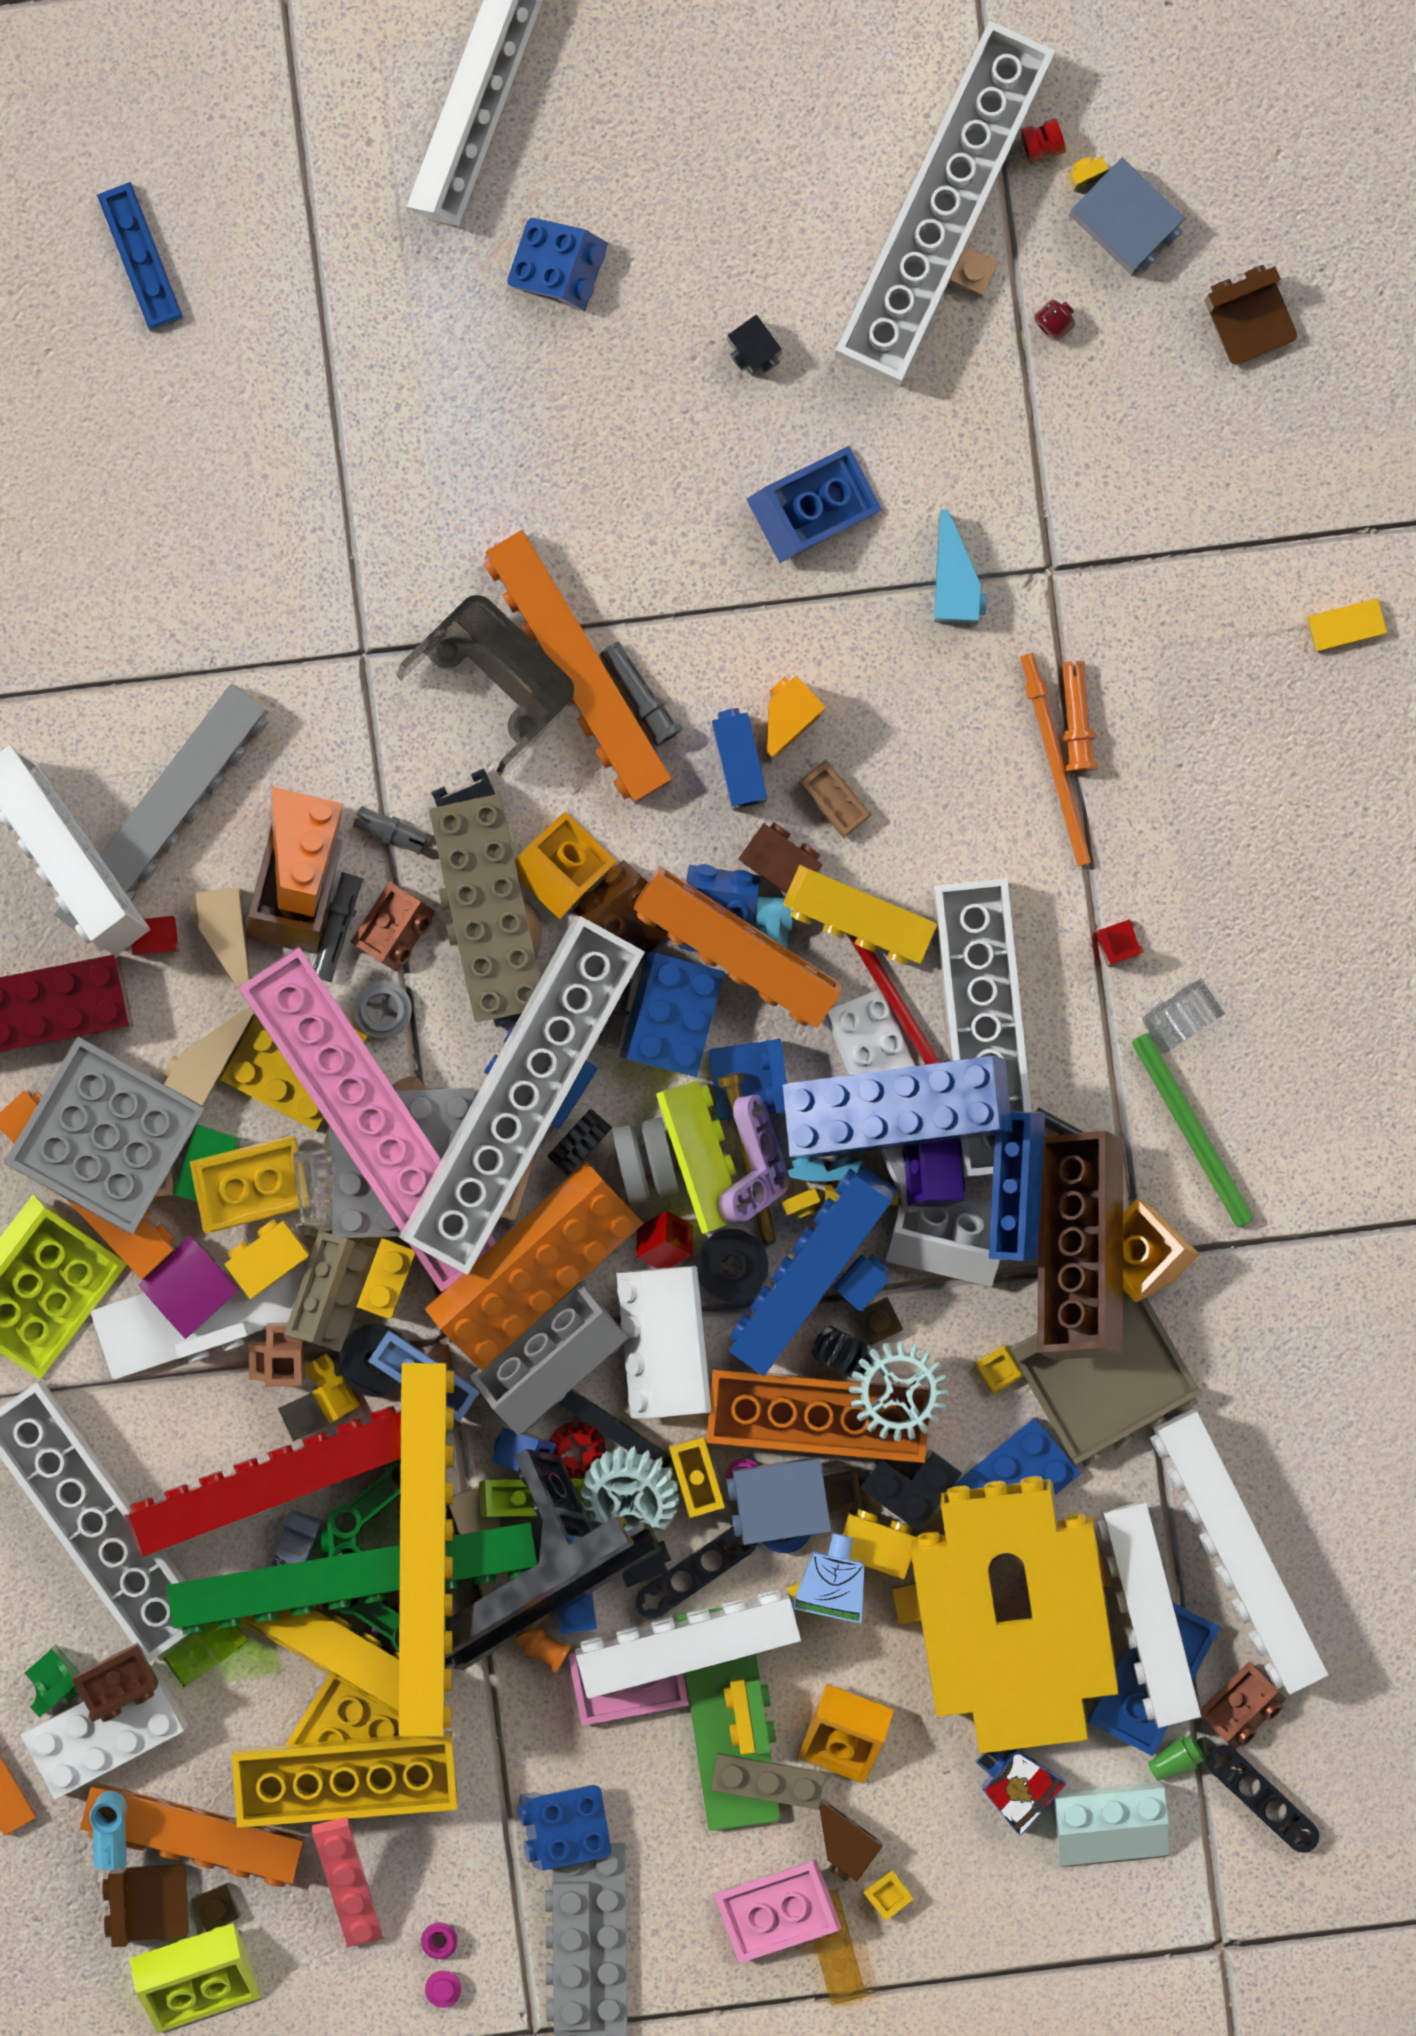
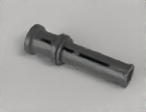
[600,641,683,747]

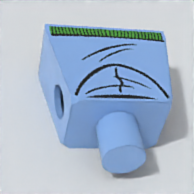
[792,1533,864,1624]

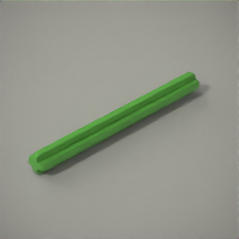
[1132,1033,1254,1227]

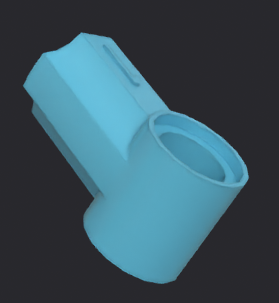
[755,896,792,949]
[89,1791,128,1870]

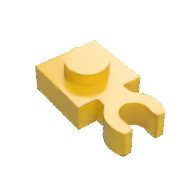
[304,1354,360,1423]

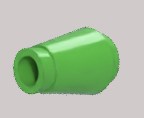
[1148,1735,1205,1781]

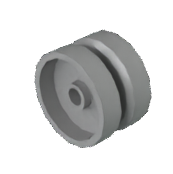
[612,1117,680,1205]

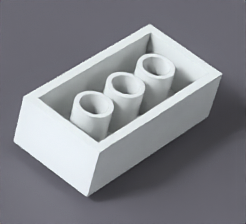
[20,1662,188,1800]

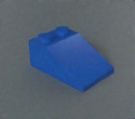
[746,446,882,563]

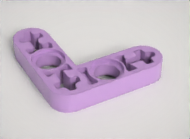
[718,1095,789,1224]

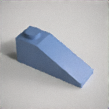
[368,1331,480,1422]

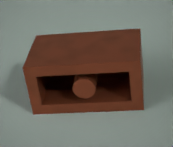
[738,822,823,894]

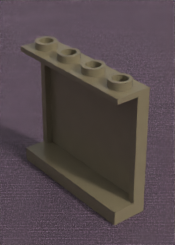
[1009,1290,1202,1467]

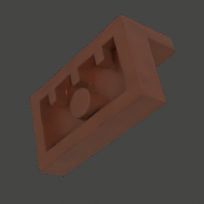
[350,881,436,971]
[1200,1661,1286,1749]

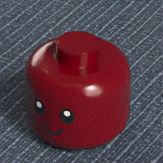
[1034,300,1075,341]

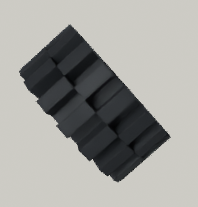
[547,1109,612,1176]

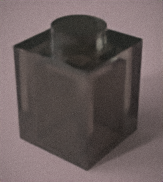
[278,1392,329,1441]

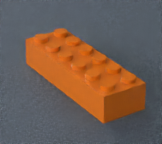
[425,1161,644,1371]
[706,1368,929,1463]

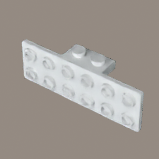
[825,989,924,1214]
[91,1262,306,1379]

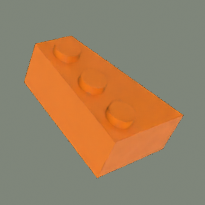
[270,787,343,917]

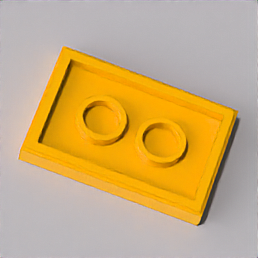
[189,1135,310,1234]

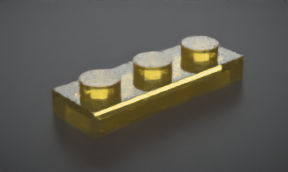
[813,1888,866,2006]

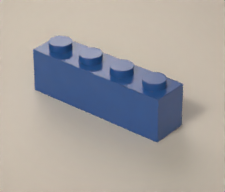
[989,1111,1045,1261]

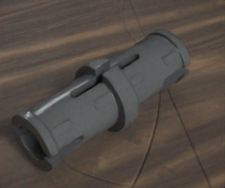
[353,806,429,855]

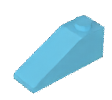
[934,509,987,624]

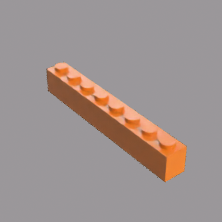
[483,529,672,804]

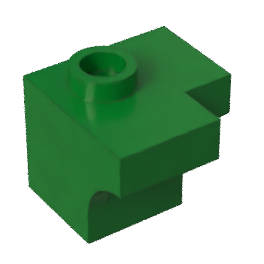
[24,1645,80,1718]

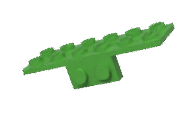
[677,1607,780,1831]

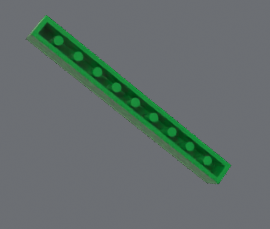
[166,1523,538,1635]

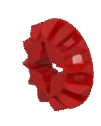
[549,1421,606,1479]

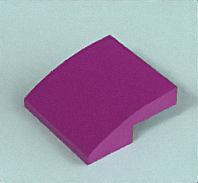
[138,1235,240,1340]

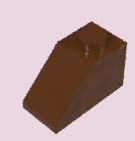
[819,1799,883,1882]

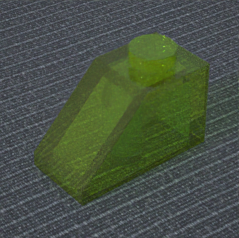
[163,1622,248,1687]

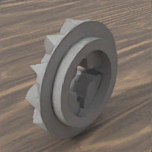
[353,980,412,1038]

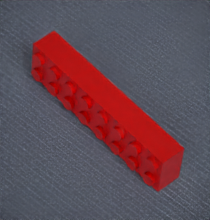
[124,1405,401,1557]

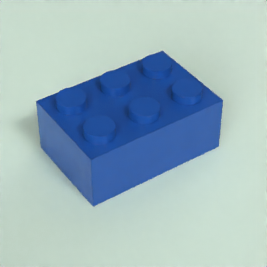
[619,952,724,1077]

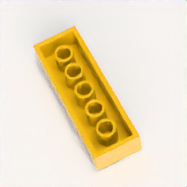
[231,1731,459,1828]

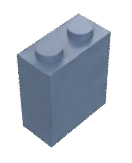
[1069,157,1185,275]
[726,1456,831,1545]

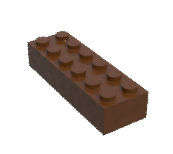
[1037,1131,1123,1360]

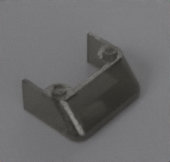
[396,595,574,777]

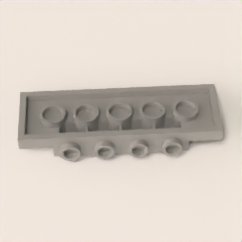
[545,1843,627,2036]

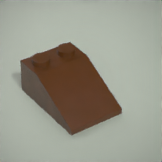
[246,825,342,953]

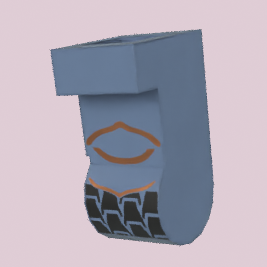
[270,1509,323,1567]

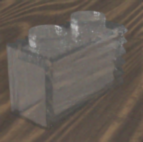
[1138,976,1225,1055]

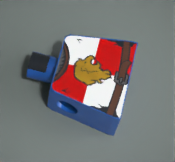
[975,1749,1066,1836]

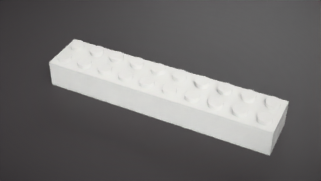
[835,20,1055,387]
[399,916,645,1275]

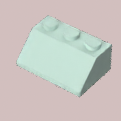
[1053,1782,1169,1866]

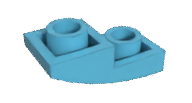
[787,1156,862,1181]

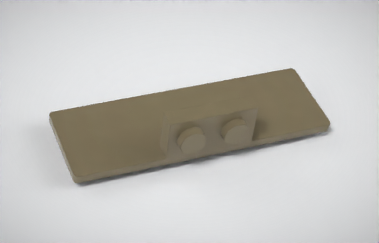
[429,794,540,1022]

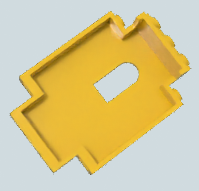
[911,1476,1118,1754]

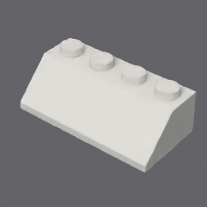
[616,1266,712,1418]

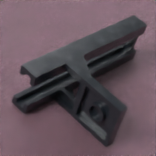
[445,1449,662,1670]

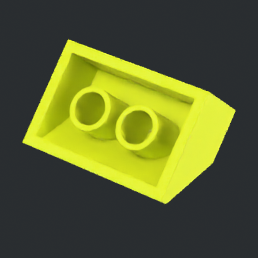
[129,1923,261,2033]

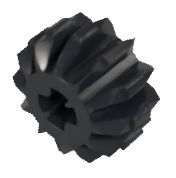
[811,1326,873,1380]

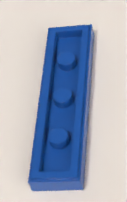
[97,182,183,331]

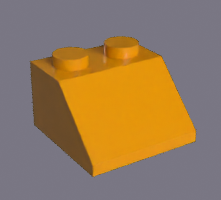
[766,675,826,762]
[515,811,617,919]
[1123,1199,1200,1302]
[796,1683,894,1784]

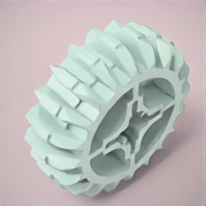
[849,1341,949,1441]
[581,1446,680,1536]

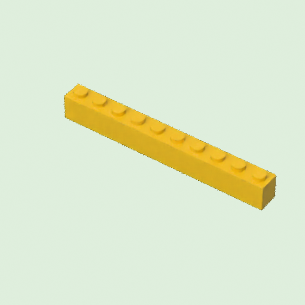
[399,1363,454,1737]

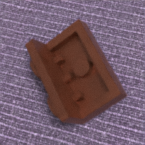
[72,1642,159,1722]

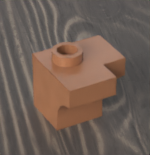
[248,1323,305,1387]

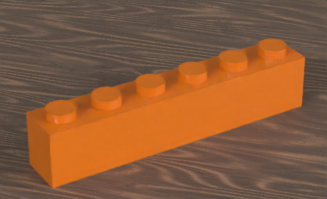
[633,865,842,1029]
[0,1090,177,1280]
[80,1782,306,1887]

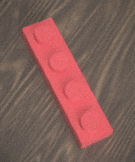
[312,1817,383,1948]

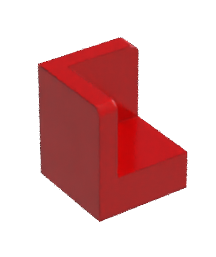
[131,916,179,956]
[1095,919,1144,966]
[636,1211,693,1269]

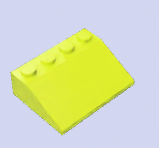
[656,1080,740,1234]
[0,1194,127,1380]

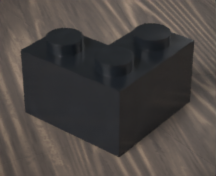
[859,1449,962,1532]

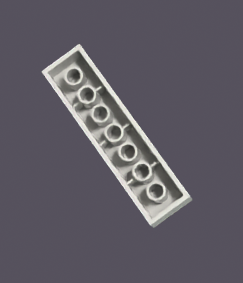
[933,878,1032,1177]
[0,1380,188,1662]
[1150,1407,1328,1695]

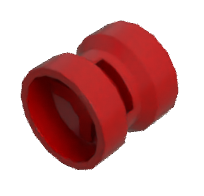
[1020,118,1066,164]

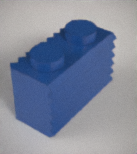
[833,1254,890,1311]

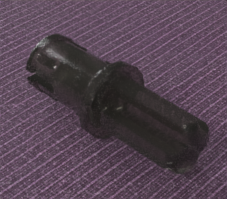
[598,979,633,1049]

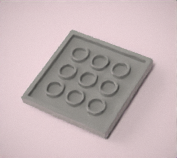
[4,1037,205,1236]
[329,1087,475,1238]

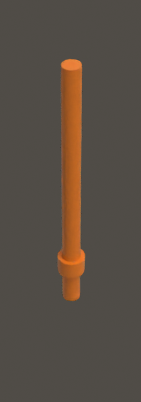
[1020,653,1091,866]

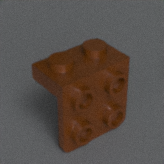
[1204,265,1297,365]
[573,859,668,966]
[102,1864,189,1947]

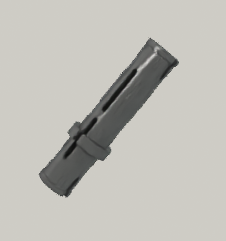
[313,872,364,982]

